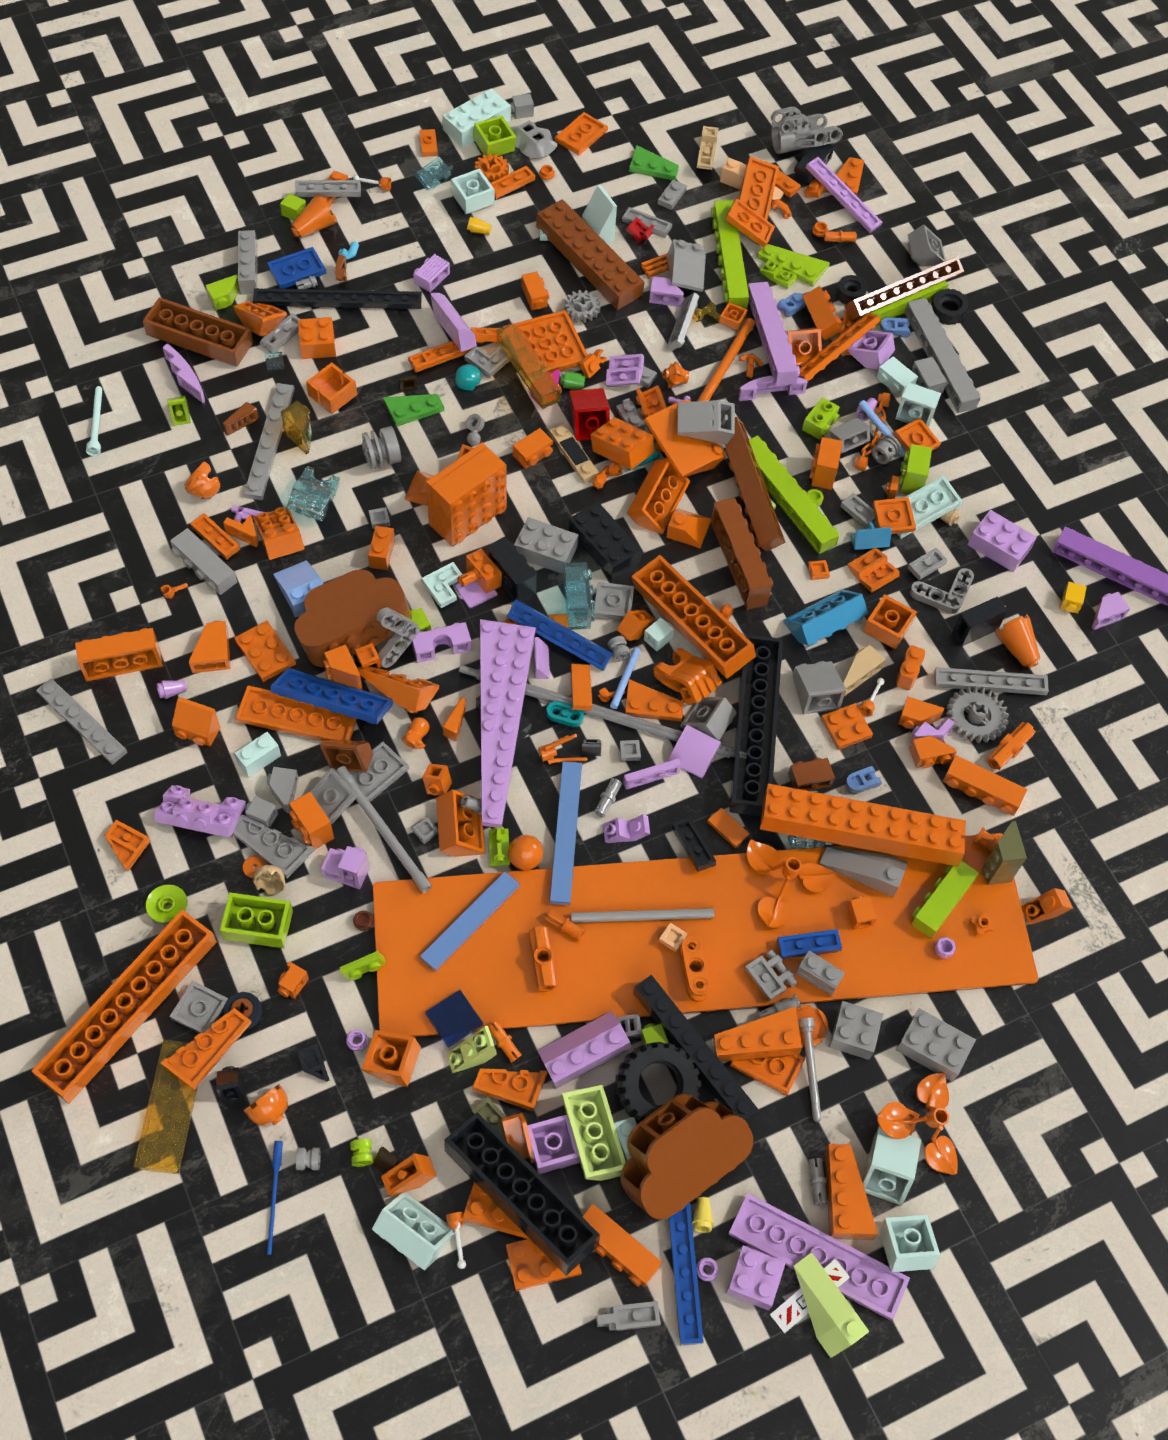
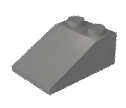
[667,239,706,292]

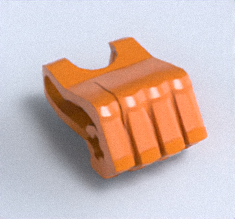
[653,648,722,705]

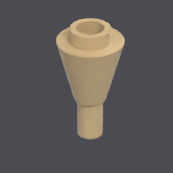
[939,509,960,526]

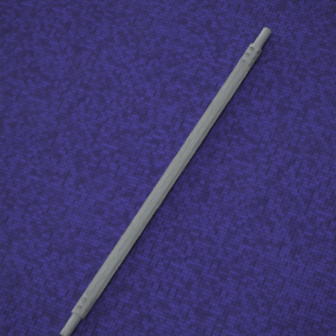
[459,665,747,759]

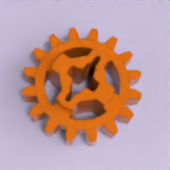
[475,153,509,182]

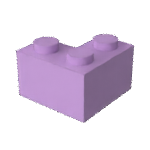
[321,846,369,889]

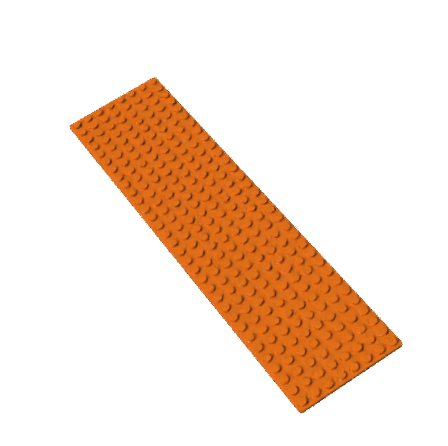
[373,833,1038,1037]

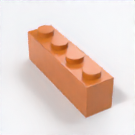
[943,755,1028,816]
[582,1204,663,1288]

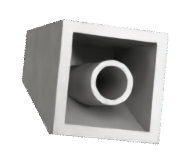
[793,661,846,714]

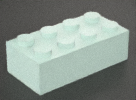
[442,89,511,148]

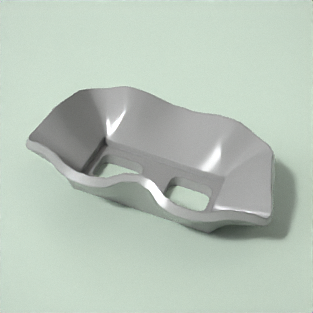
[510,120,557,158]

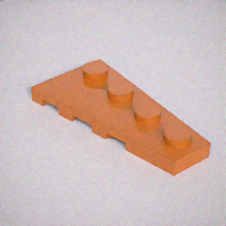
[160,1008,252,1090]

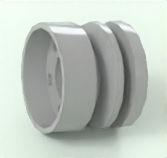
[362,426,401,470]

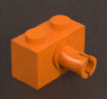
[457,548,502,594]

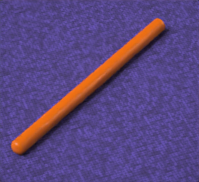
[697,318,755,401]

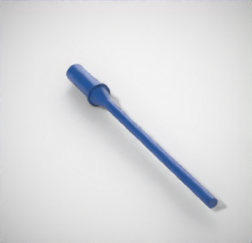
[267,1141,283,1255]

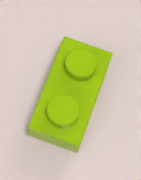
[339,951,386,980]

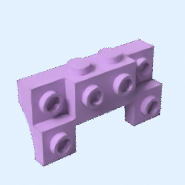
[154,785,246,838]

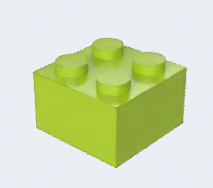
[473,115,516,156]
[898,444,932,495]

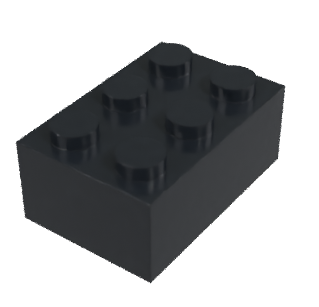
[487,536,537,603]

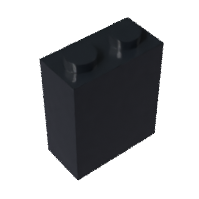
[952,596,1008,647]

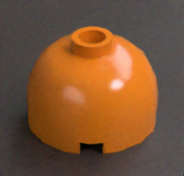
[244,1084,288,1126]

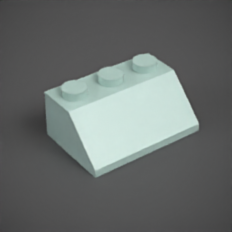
[372,1192,455,1270]

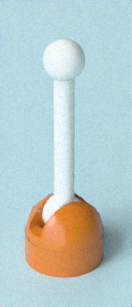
[353,176,392,191]
[859,678,885,717]
[446,1212,466,1269]

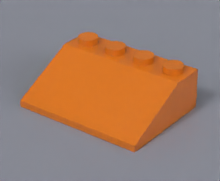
[644,399,726,478]

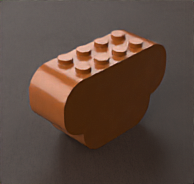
[294,569,412,667]
[621,1094,753,1219]

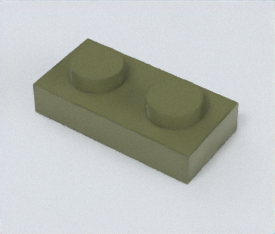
[472,1097,506,1140]

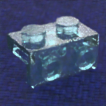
[415,156,454,190]

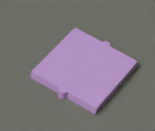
[454,581,497,609]

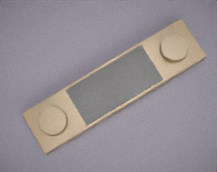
[549,424,599,483]

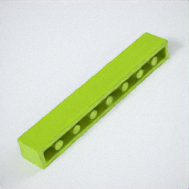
[711,200,749,309]
[749,436,840,554]

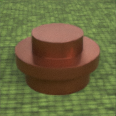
[353,911,374,931]

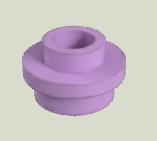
[346,1030,368,1051]
[696,1258,719,1281]

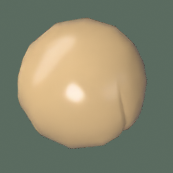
[253,865,286,895]

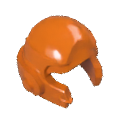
[184,461,221,499]

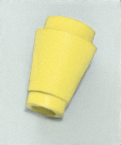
[692,1197,714,1233]

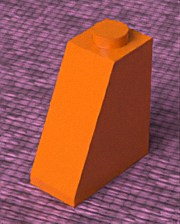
[189,621,231,673]

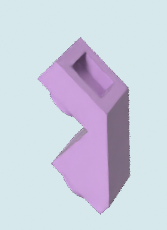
[910,718,955,743]
[603,814,650,843]

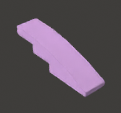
[163,344,205,403]

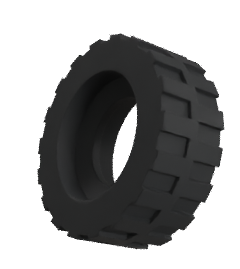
[931,288,969,325]

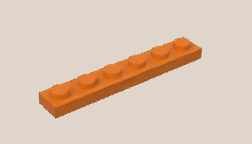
[799,313,880,381]

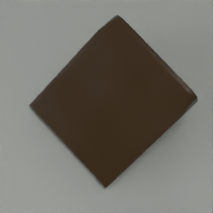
[398,375,417,391]
[373,1146,399,1174]

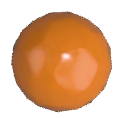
[508,835,543,870]

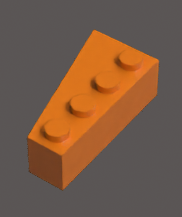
[713,1006,802,1062]
[825,1144,878,1240]

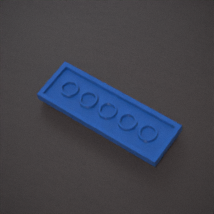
[271,668,393,724]

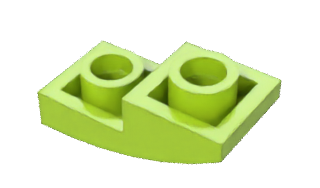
[760,260,797,288]

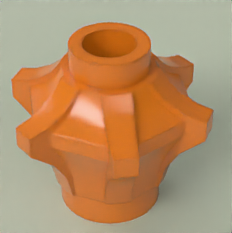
[663,362,689,388]

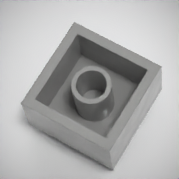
[829,1001,883,1060]

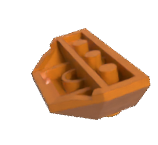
[233,301,287,336]

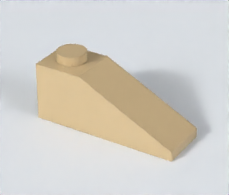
[843,645,885,695]

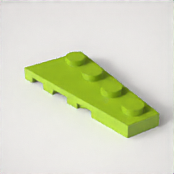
[757,244,830,287]

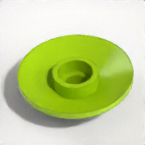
[146,885,188,924]

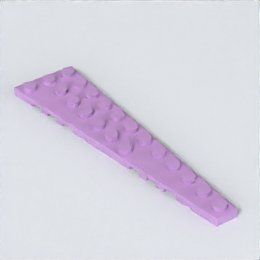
[480,619,536,828]

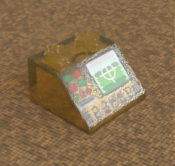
[281,401,312,455]

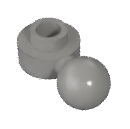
[466,414,484,446]

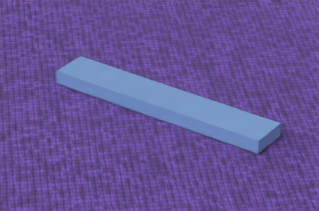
[420,872,520,972]

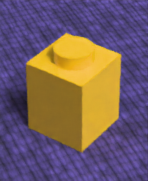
[1060,582,1087,614]

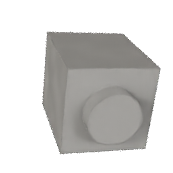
[510,94,534,119]
[245,796,279,828]

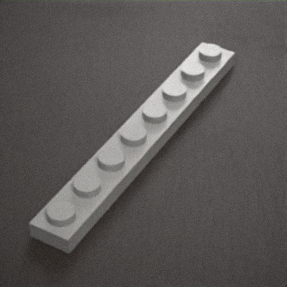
[244,383,295,500]

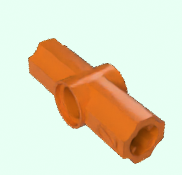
[987,722,1035,770]
[529,926,557,992]

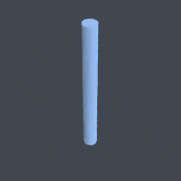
[858,400,906,458]
[610,647,641,709]

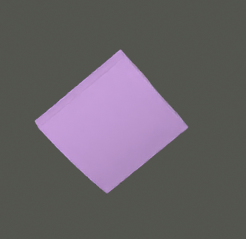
[606,354,644,386]
[668,725,721,779]

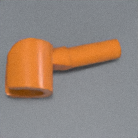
[161,583,188,599]
[598,688,626,702]

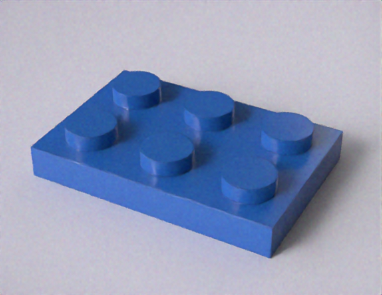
[267,247,327,289]

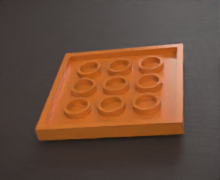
[503,310,588,380]

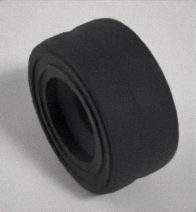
[836,275,867,305]

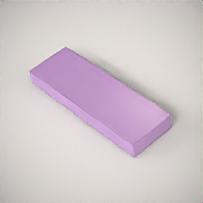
[623,758,681,789]

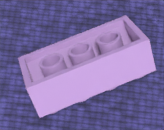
[537,1011,632,1088]

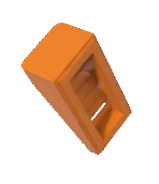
[443,697,466,741]

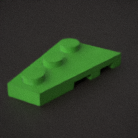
[629,146,679,180]
[383,394,444,427]

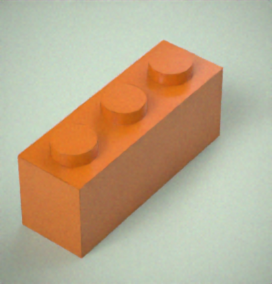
[803,286,842,341]

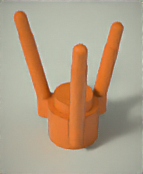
[538,734,587,764]

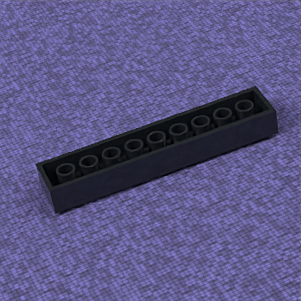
[729,634,783,816]

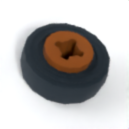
[224,992,263,1030]

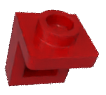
[625,217,654,243]

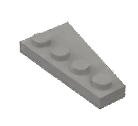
[232,815,315,878]

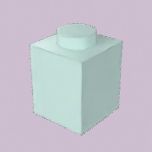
[644,618,674,651]

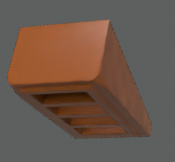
[223,402,259,436]

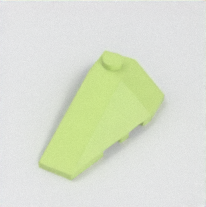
[794,1252,869,1358]

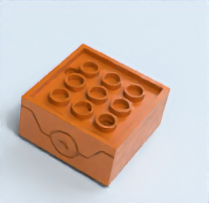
[426,443,507,547]

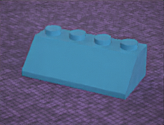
[783,589,868,646]

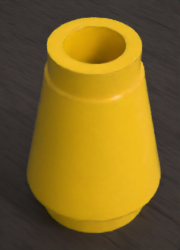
[467,217,492,235]

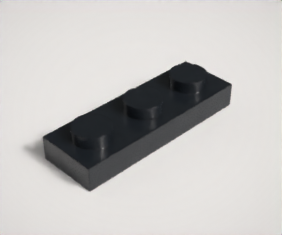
[672,818,716,872]

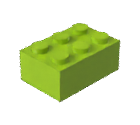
[220,892,293,949]

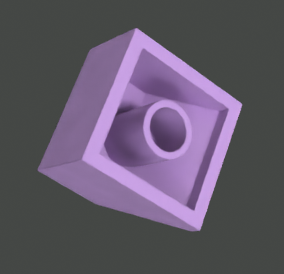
[848,330,895,370]

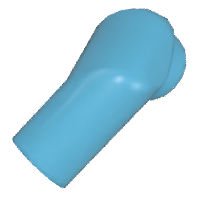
[339,241,359,260]

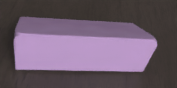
[534,637,550,679]

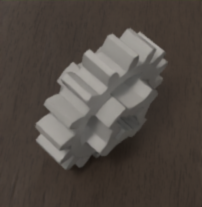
[564,290,600,323]

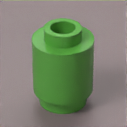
[560,371,585,390]

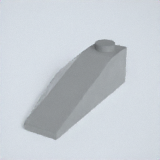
[819,847,908,897]

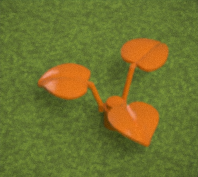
[746,839,837,928]
[877,1073,958,1175]

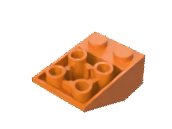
[253,507,305,560]

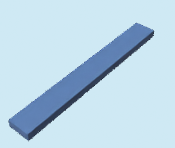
[550,761,582,905]

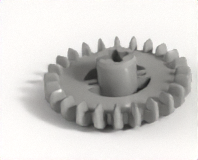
[946,686,1009,743]

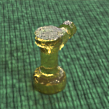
[692,302,720,322]

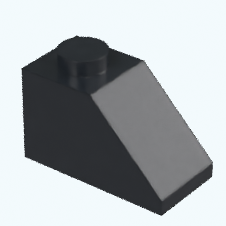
[216,1066,245,1103]

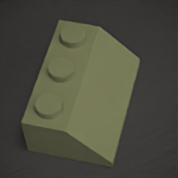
[982,821,1027,885]

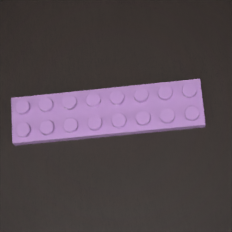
[728,1193,910,1321]

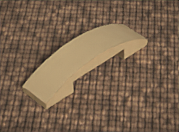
[697,126,719,170]

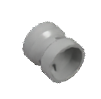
[607,636,631,662]
[296,1148,321,1170]

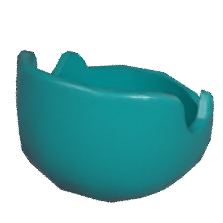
[455,364,481,390]

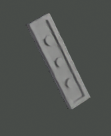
[295,180,361,197]
[667,292,699,351]

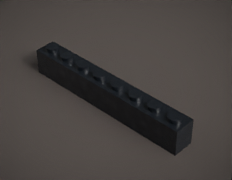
[633,974,759,1122]

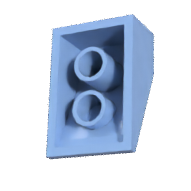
[273,560,323,617]

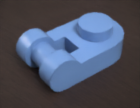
[777,293,805,317]
[880,317,910,338]
[845,766,882,793]

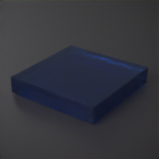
[425,990,483,1048]

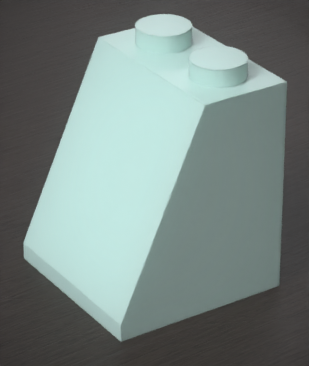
[862,1126,921,1206]

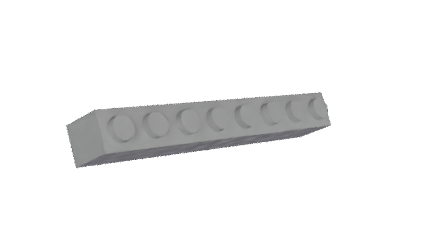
[904,298,980,413]

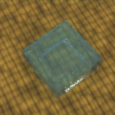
[265,352,285,371]

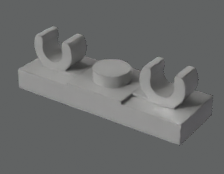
[616,398,654,439]

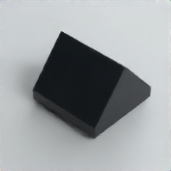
[581,739,601,756]

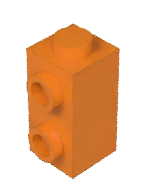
[521,271,549,310]

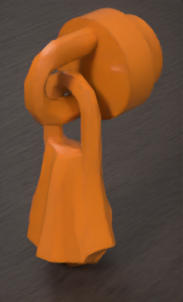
[592,462,623,489]

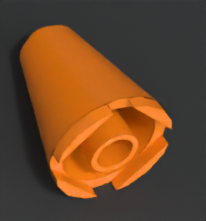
[291,194,337,238]
[995,615,1041,668]

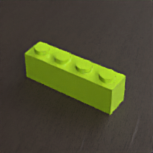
[911,861,979,939]

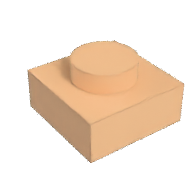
[659,923,688,952]

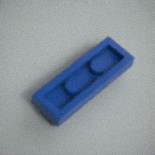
[777,929,842,959]

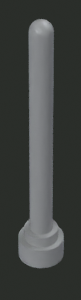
[798,1018,821,1122]

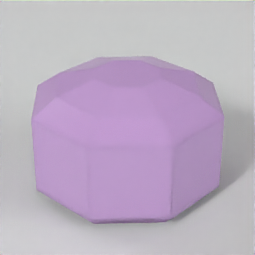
[934,937,956,959]

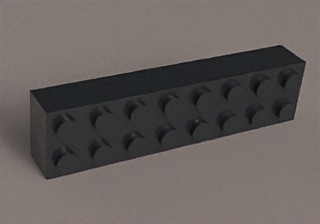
[444,1112,600,1276]

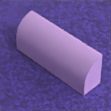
[430,293,477,352]

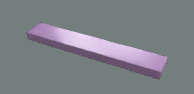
[805,157,882,233]

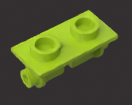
[489,827,510,866]

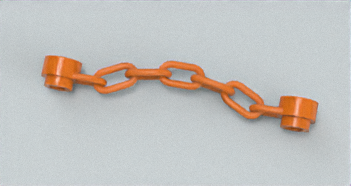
[855,392,891,471]

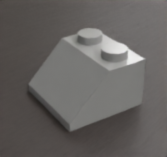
[908,224,946,267]
[680,697,737,741]

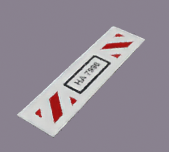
[770,1259,850,1333]

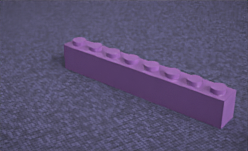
[1052,527,1168,606]

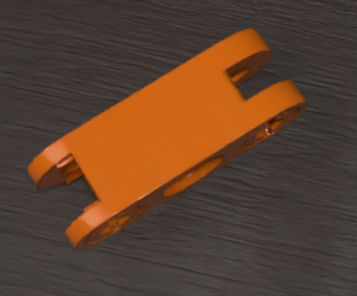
[680,936,710,1002]

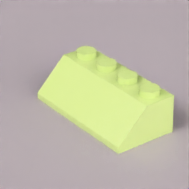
[561,1085,626,1181]

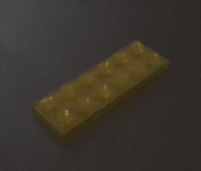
[133,1039,198,1174]

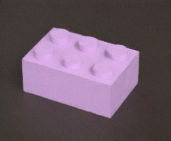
[968,510,1037,572]

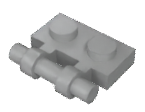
[745,950,798,1002]

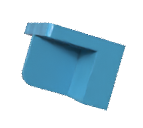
[850,522,892,550]

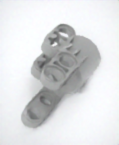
[771,107,843,154]

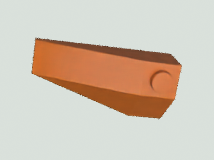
[357,666,440,713]

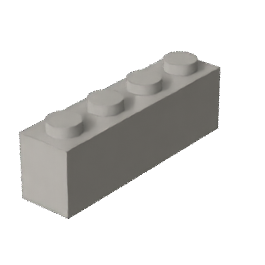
[238,230,258,295]
[170,528,237,595]

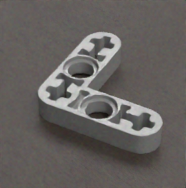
[910,568,974,614]
[376,607,420,668]

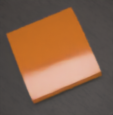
[848,548,900,593]

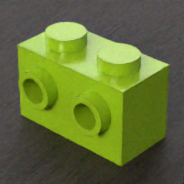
[802,397,840,440]

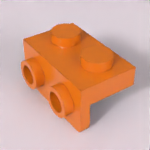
[636,385,667,419]

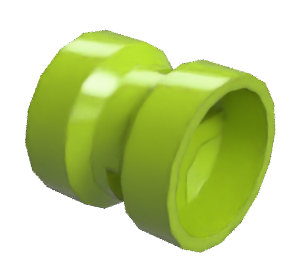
[350,1139,374,1167]

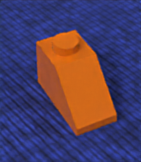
[616,609,657,641]
[898,696,944,729]
[381,1153,437,1197]

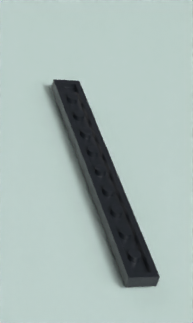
[253,288,422,309]

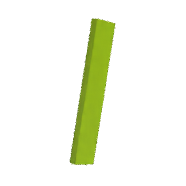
[870,281,948,326]

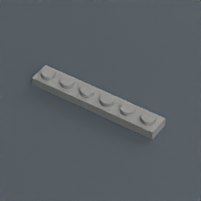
[934,667,1049,695]
[36,678,127,765]

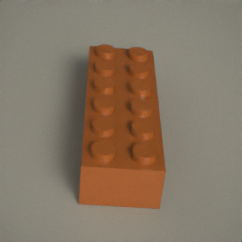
[143,297,253,367]
[711,498,773,610]

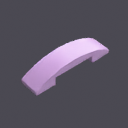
[738,376,808,401]

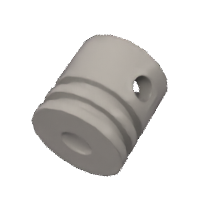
[871,435,901,464]

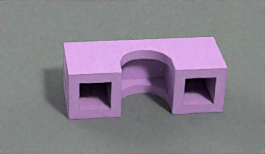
[411,622,472,663]

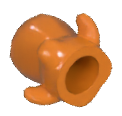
[401,717,429,750]

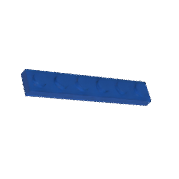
[507,600,613,671]
[668,1203,704,1345]

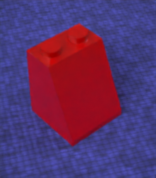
[569,388,610,441]

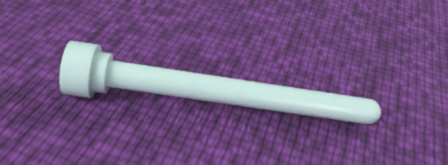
[86,386,102,456]

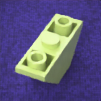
[447,1026,497,1073]

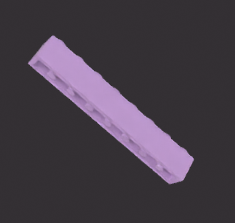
[748,282,800,386]

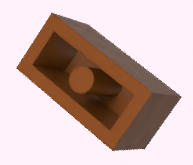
[788,758,835,791]

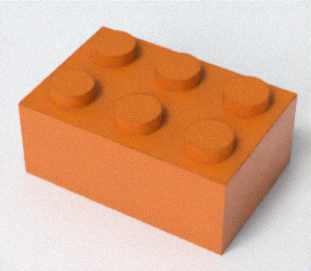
[591,417,655,470]

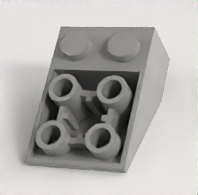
[677,400,735,445]

